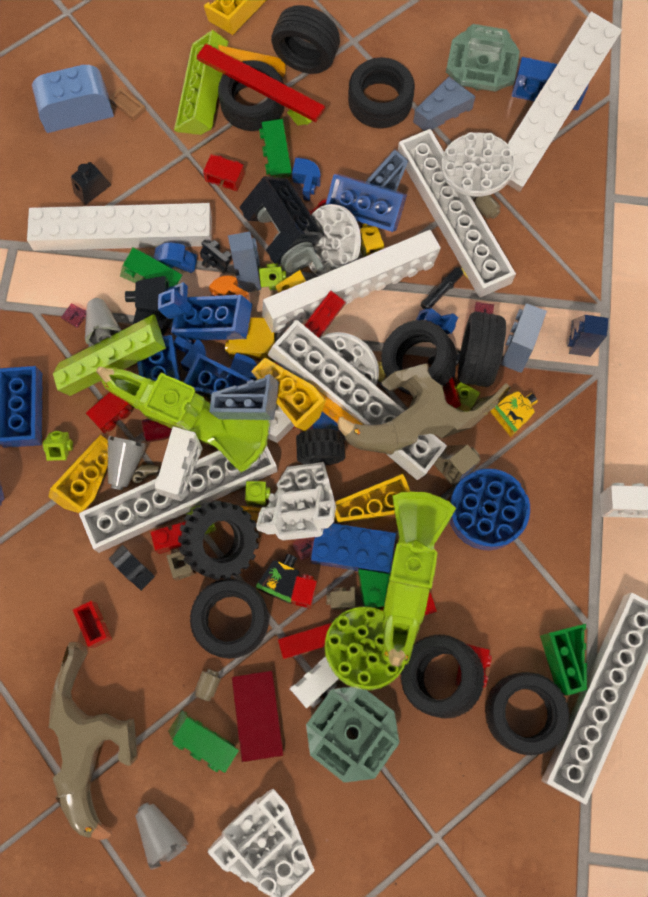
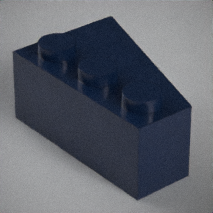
[567,315,609,357]

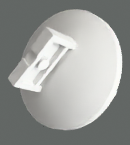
[442,132,515,196]
[309,204,363,276]
[319,332,379,386]

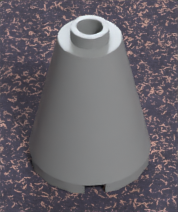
[85,298,122,347]
[108,436,147,490]
[135,803,189,870]

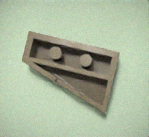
[434,445,481,488]

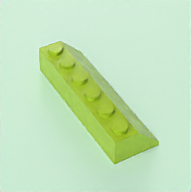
[174,30,228,135]
[53,314,166,396]

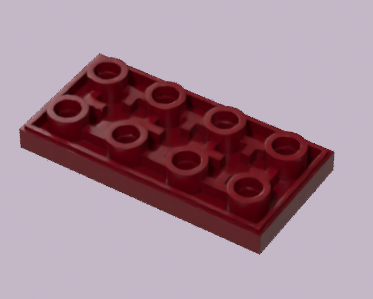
[232,671,284,762]

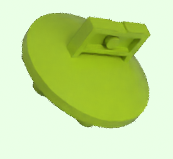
[325,607,405,690]

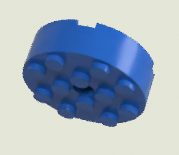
[449,469,530,550]

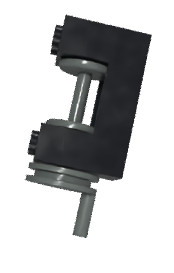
[239,176,324,273]

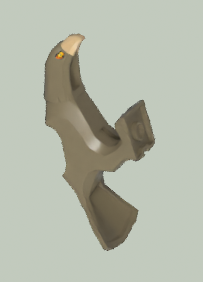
[338,363,511,455]

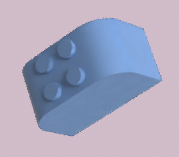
[32,65,114,133]

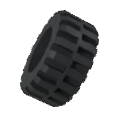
[178,501,259,580]

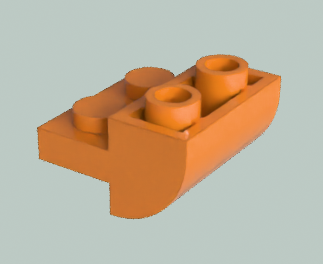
[209,276,250,301]

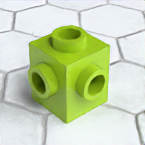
[259,264,287,291]
[43,431,73,461]

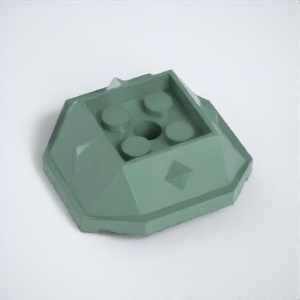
[446,24,520,92]
[306,687,400,783]

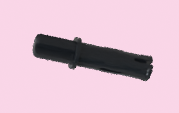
[420,267,463,309]

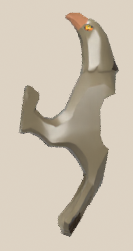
[49,642,137,840]

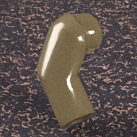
[132,465,160,483]

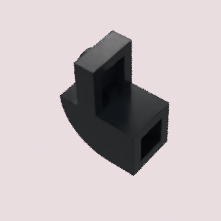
[109,545,155,591]

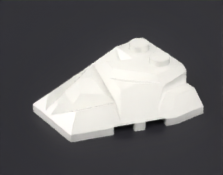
[256,462,336,540]
[208,789,314,897]

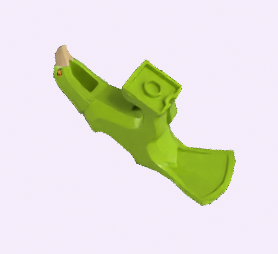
[96,367,270,472]
[383,491,456,667]

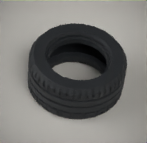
[271,5,340,74]
[348,57,415,129]
[218,60,285,131]
[458,311,506,387]
[381,320,457,395]
[190,579,269,659]
[400,634,485,718]
[485,672,569,755]

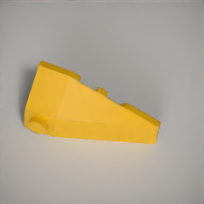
[251,358,326,431]
[48,435,108,513]

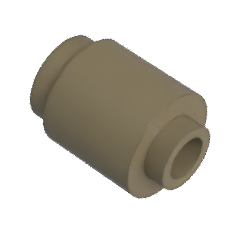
[474,195,501,219]
[195,669,221,702]

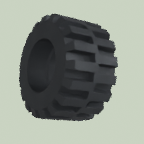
[296,429,346,466]

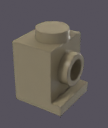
[167,548,195,581]
[326,587,355,610]

